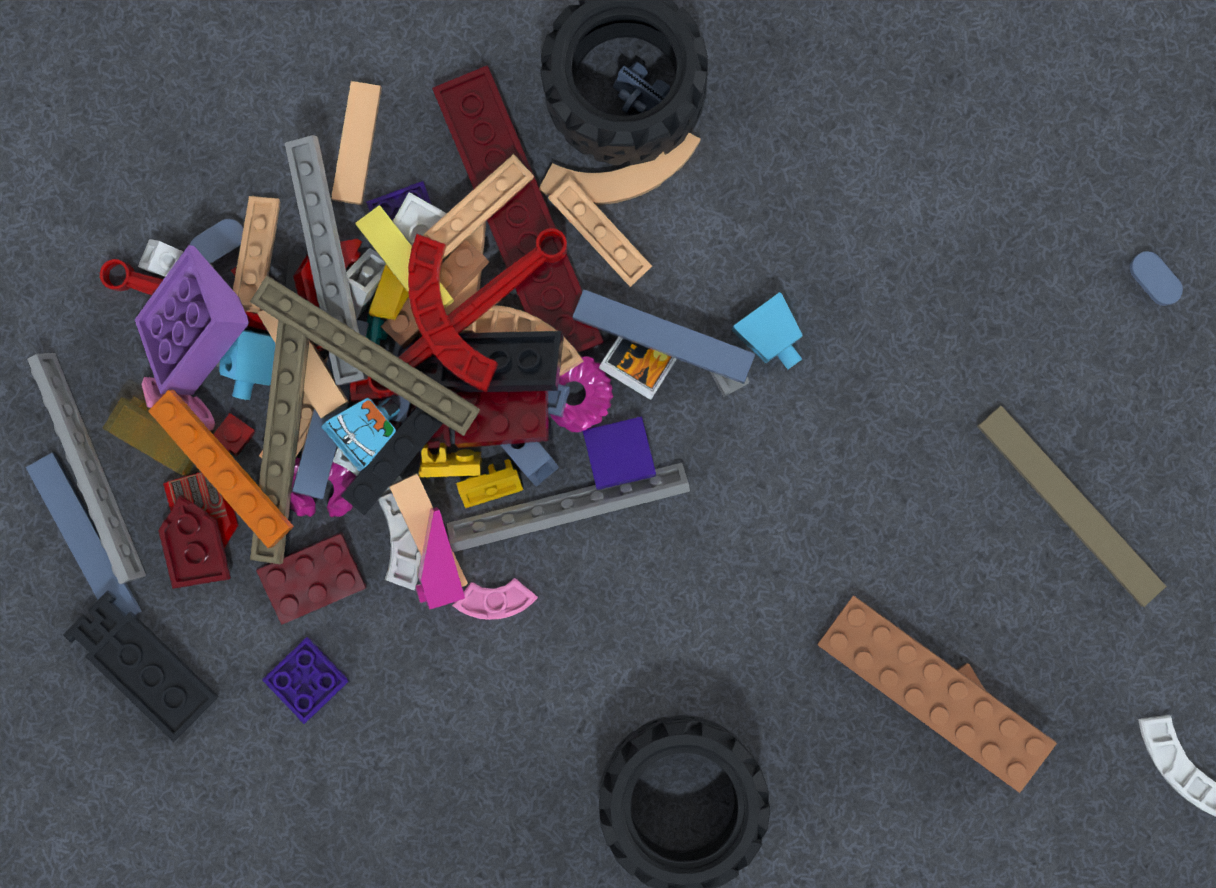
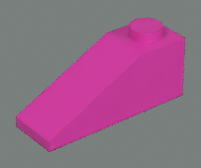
[415,507,465,610]

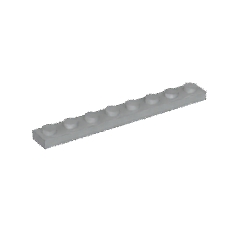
[285,135,368,385]
[27,353,146,584]
[447,463,690,552]

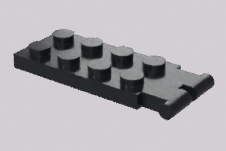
[413,331,564,393]
[63,590,219,742]

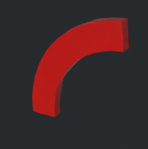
[408,234,498,393]

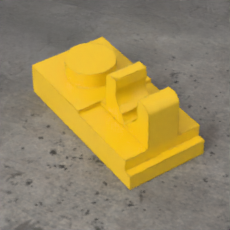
[419,443,482,477]
[456,459,523,509]

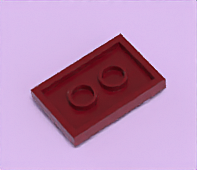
[455,391,548,448]
[256,531,366,625]

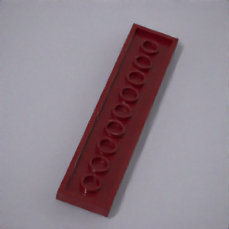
[432,65,603,354]

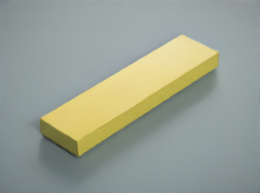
[355,205,454,309]

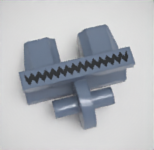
[613,62,670,114]

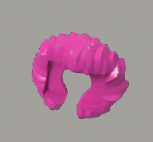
[550,356,614,432]
[290,458,356,517]

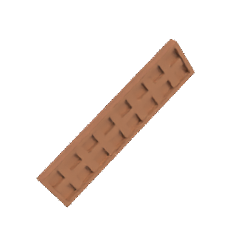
[817,595,1057,793]

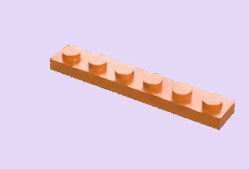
[148,390,294,548]

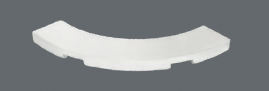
[333,446,421,591]
[1138,715,1216,817]

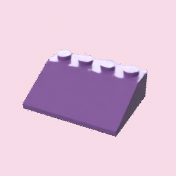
[135,245,249,395]

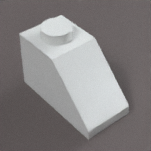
[346,248,386,319]

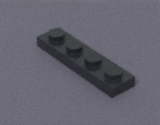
[340,406,443,516]

